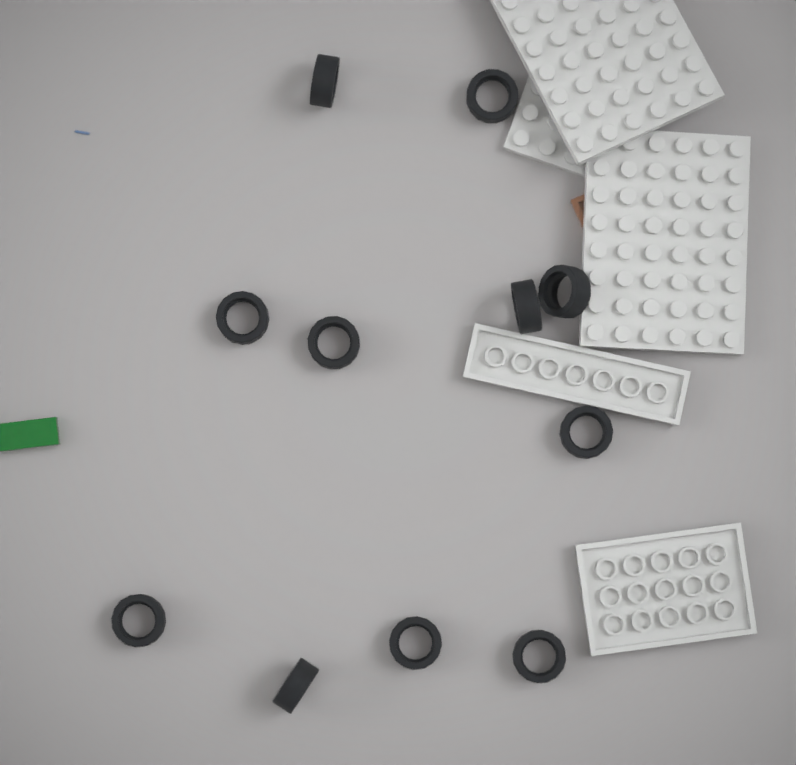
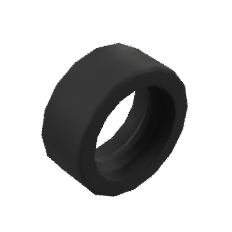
[310,54,340,108]
[466,69,518,123]
[538,265,591,319]
[511,279,542,334]
[216,291,269,345]
[307,316,360,370]
[559,405,613,459]
[111,594,166,647]
[389,616,442,670]
[512,630,566,683]
[273,658,319,714]

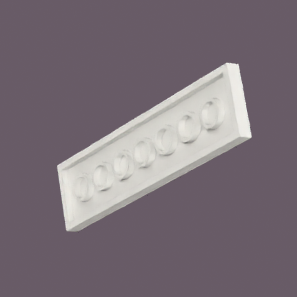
[463,323,691,426]

